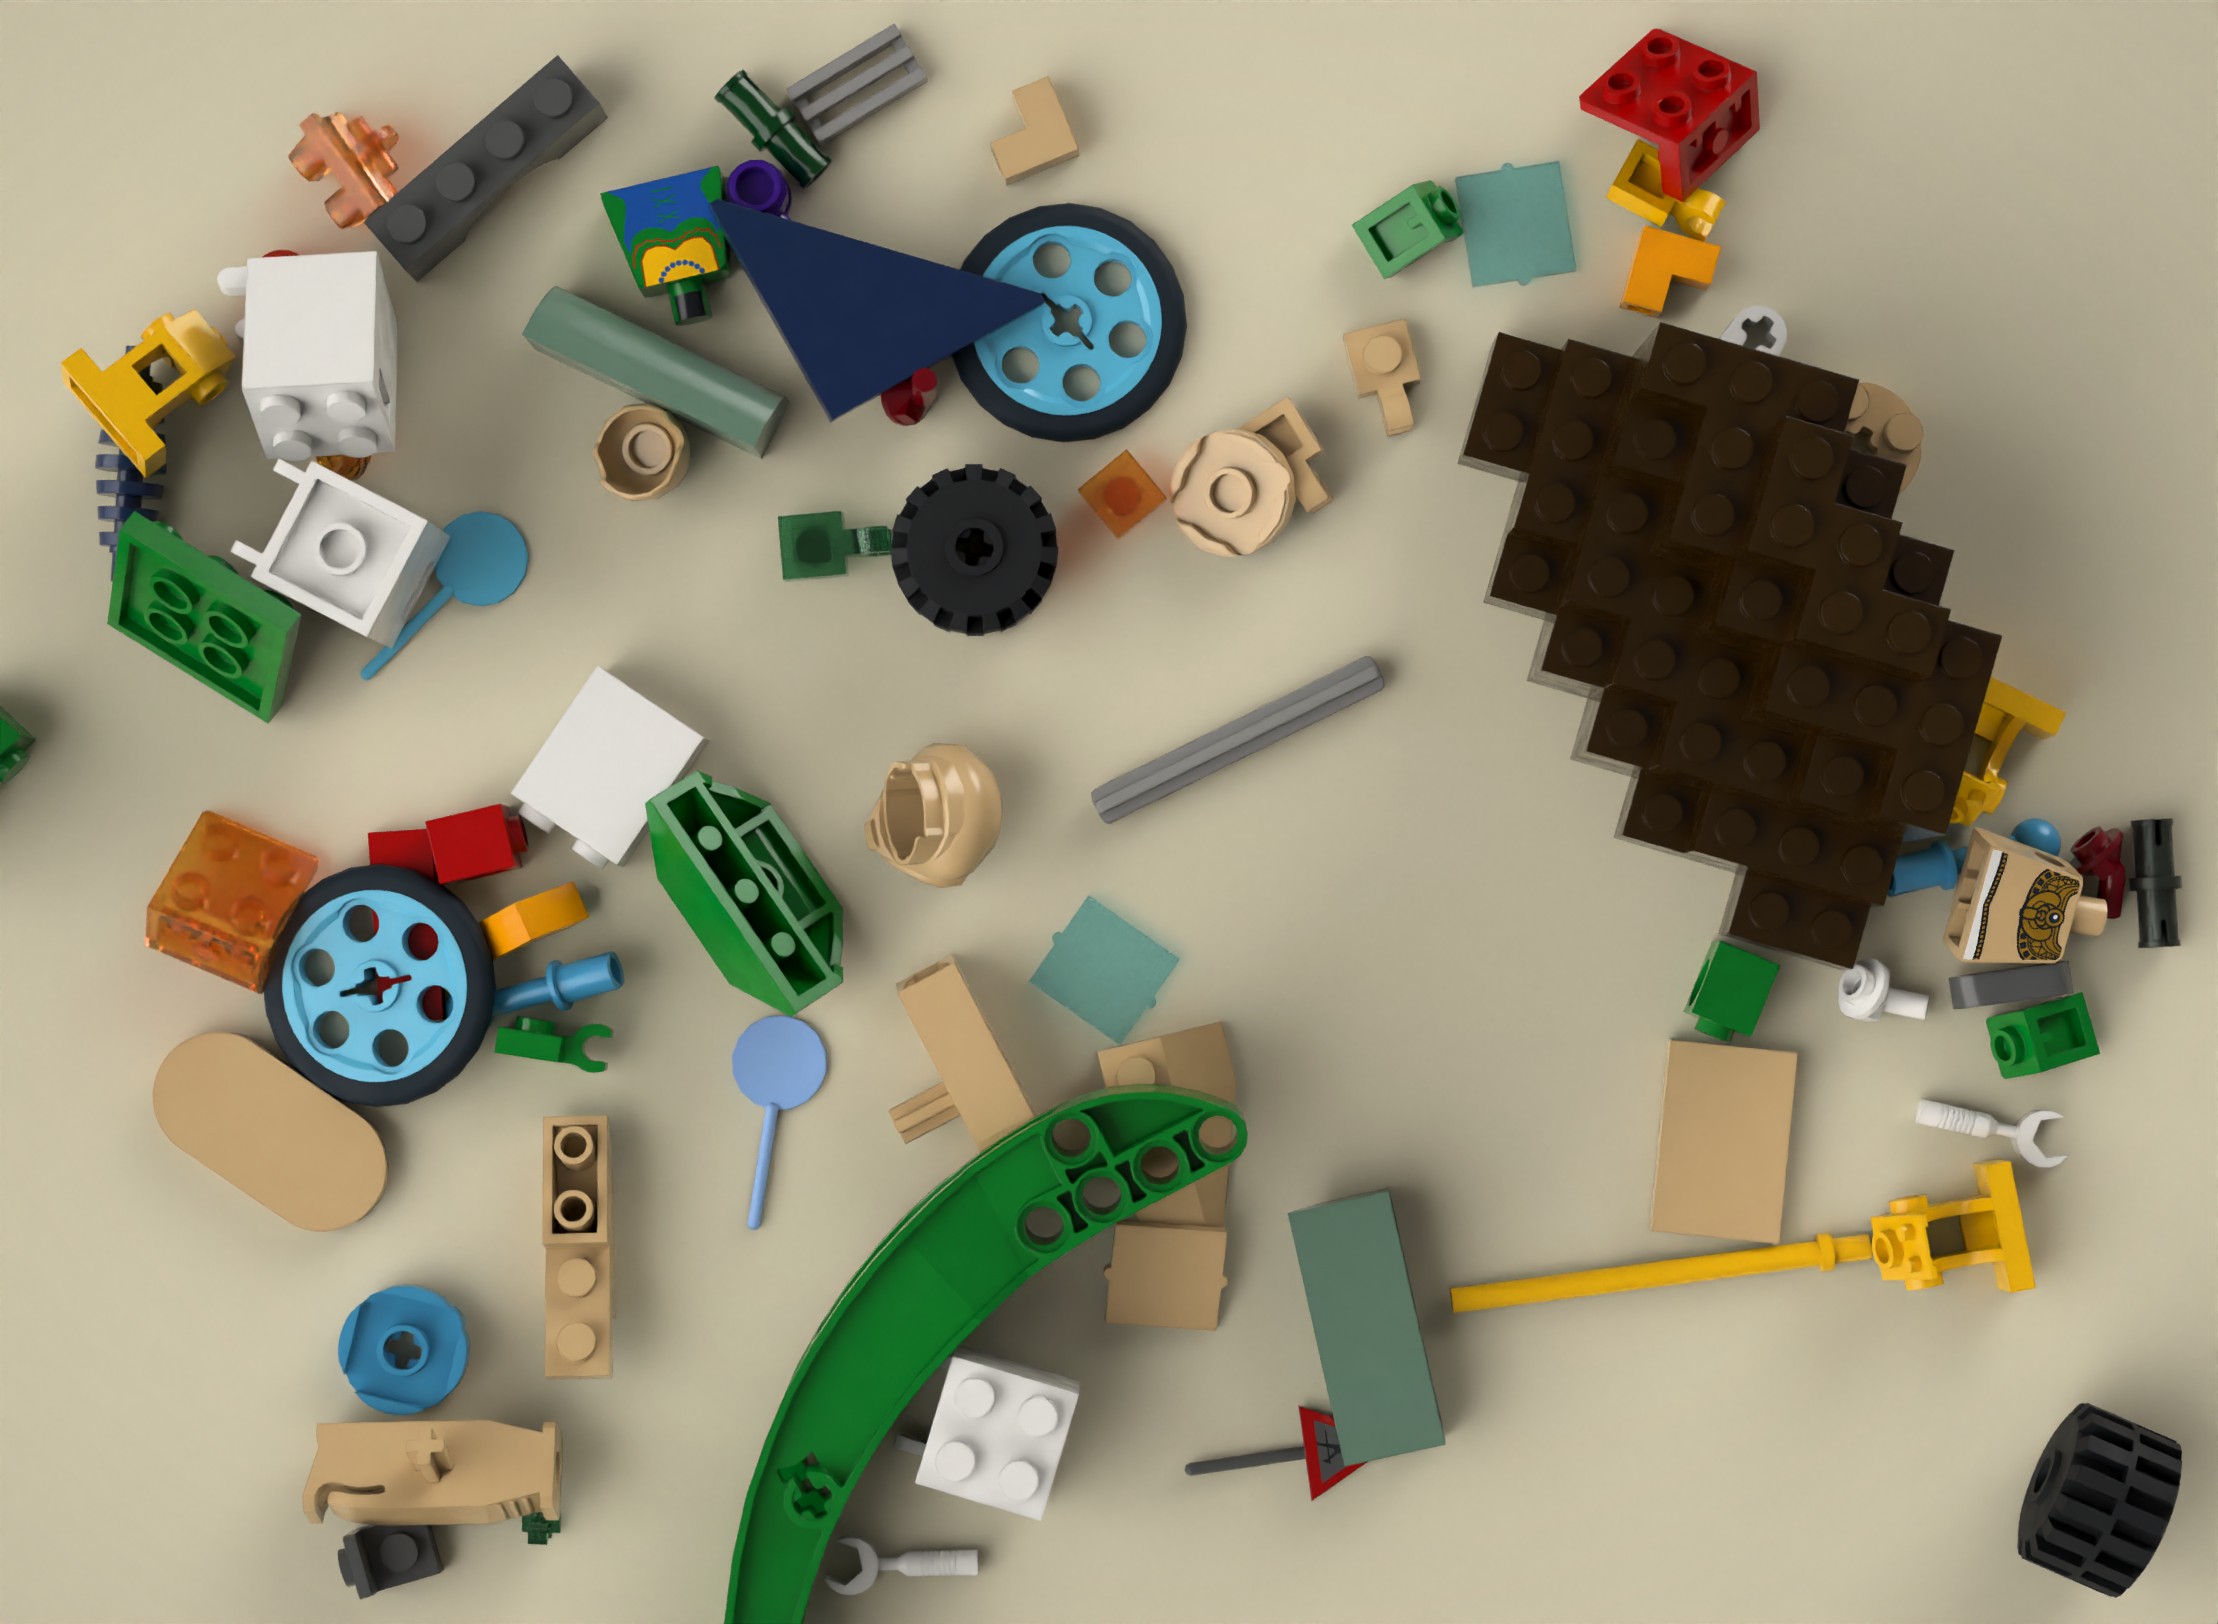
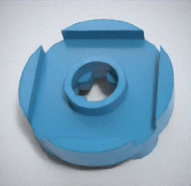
[338,1284,470,1415]

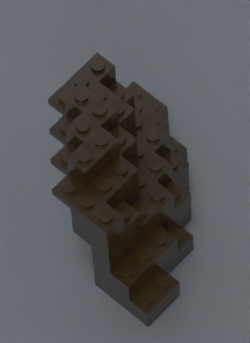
[1457,322,2002,970]

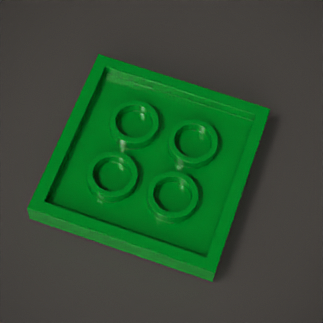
[107,511,301,724]

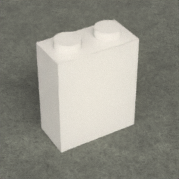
[511,666,709,869]

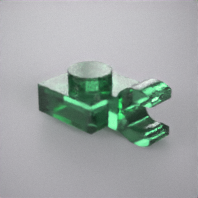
[778,511,892,582]

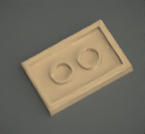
[1649,1040,1798,1244]

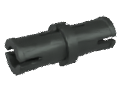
[2129,818,2182,948]

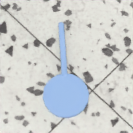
[732,1016,827,1230]

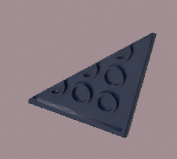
[708,199,1045,423]

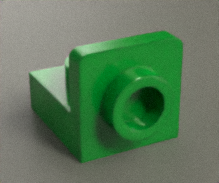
[1352,180,1463,279]
[1986,992,2100,1079]

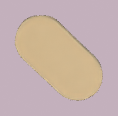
[153,1032,388,1232]

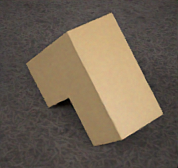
[990,76,1079,186]

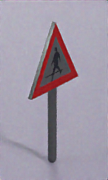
[1185,1405,1367,1501]

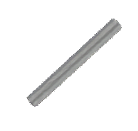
[1091,656,1385,824]

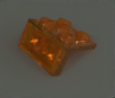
[145,811,319,995]

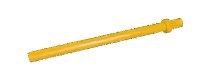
[1449,1232,1872,1314]

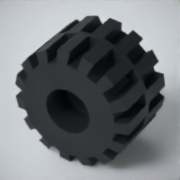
[890,464,1059,636]
[2017,1403,2182,1598]

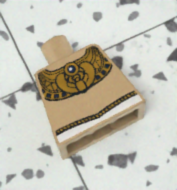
[1942,827,2107,963]

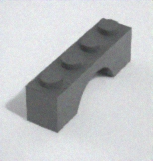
[364,55,608,282]

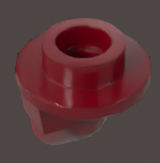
[881,368,937,426]
[2070,827,2126,919]

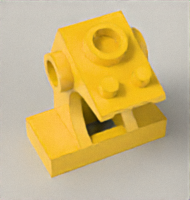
[61,309,236,478]
[1949,677,2066,827]
[1870,1159,2036,1293]

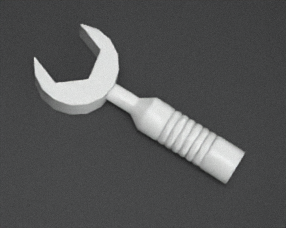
[1915,1098,2068,1168]
[824,1535,979,1596]

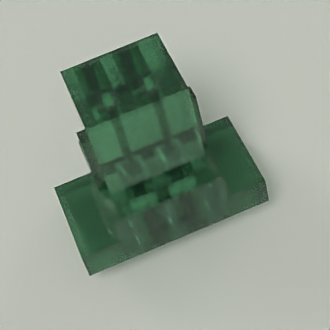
[522,1512,561,1545]

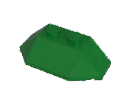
[645,770,843,1017]

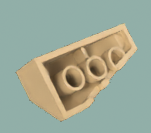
[1097,1021,1236,1228]

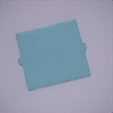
[1455,161,1577,288]
[1029,895,1180,1045]

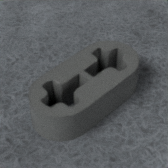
[1949,961,2074,1009]

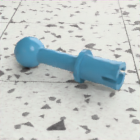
[1887,819,2061,897]
[444,951,624,1028]

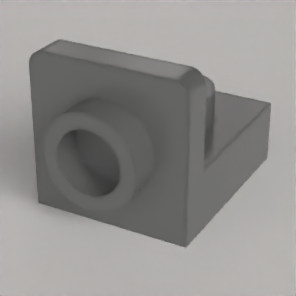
[338,1525,444,1599]

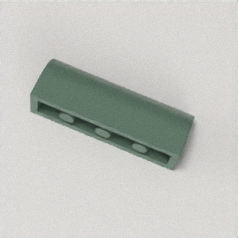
[522,286,790,459]
[1288,1188,1446,1467]

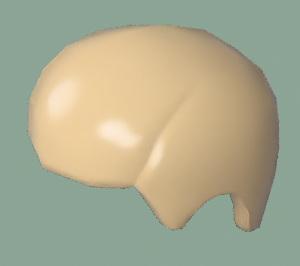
[592,403,691,501]

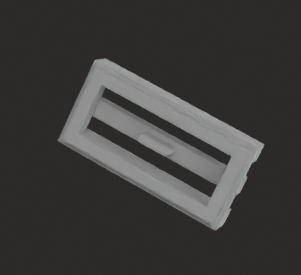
[786,23,928,147]

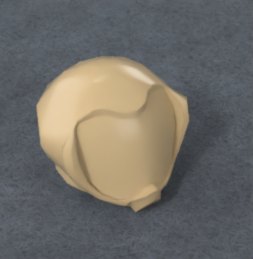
[864,743,1003,888]

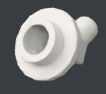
[1838,958,1930,1022]

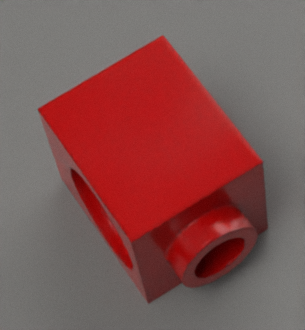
[425,804,529,885]

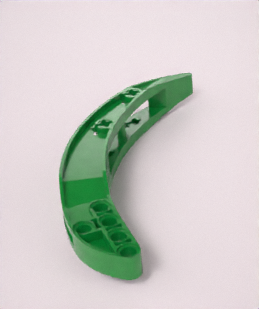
[724,1084,1248,1624]

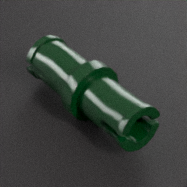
[714,69,833,189]

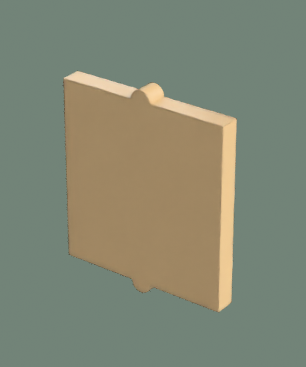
[1103,1220,1228,1331]

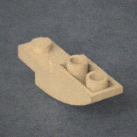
[542,1115,616,1380]

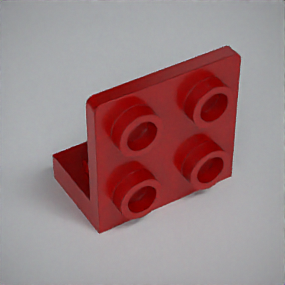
[1579,29,1760,202]

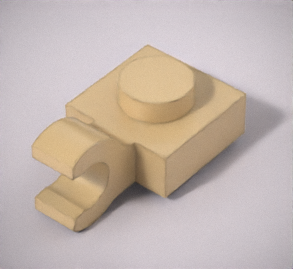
[1343,319,1421,437]
[1238,396,1334,514]

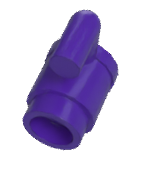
[727,160,792,220]

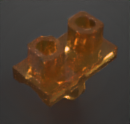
[288,112,400,229]

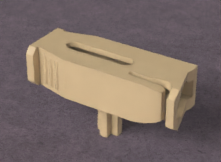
[888,954,1037,1152]
[302,1420,563,1526]

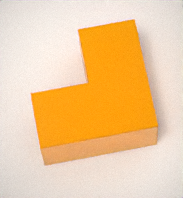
[1619,225,1721,318]
[479,881,589,961]

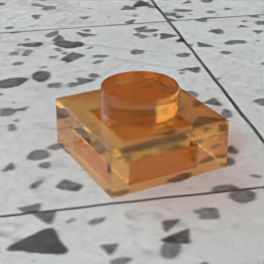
[1078,449,1167,540]

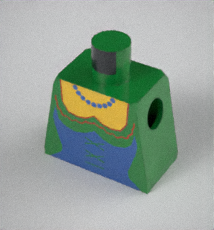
[600,166,731,326]

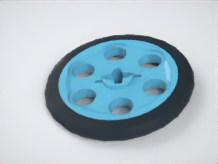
[952,203,1187,442]
[263,864,496,1107]

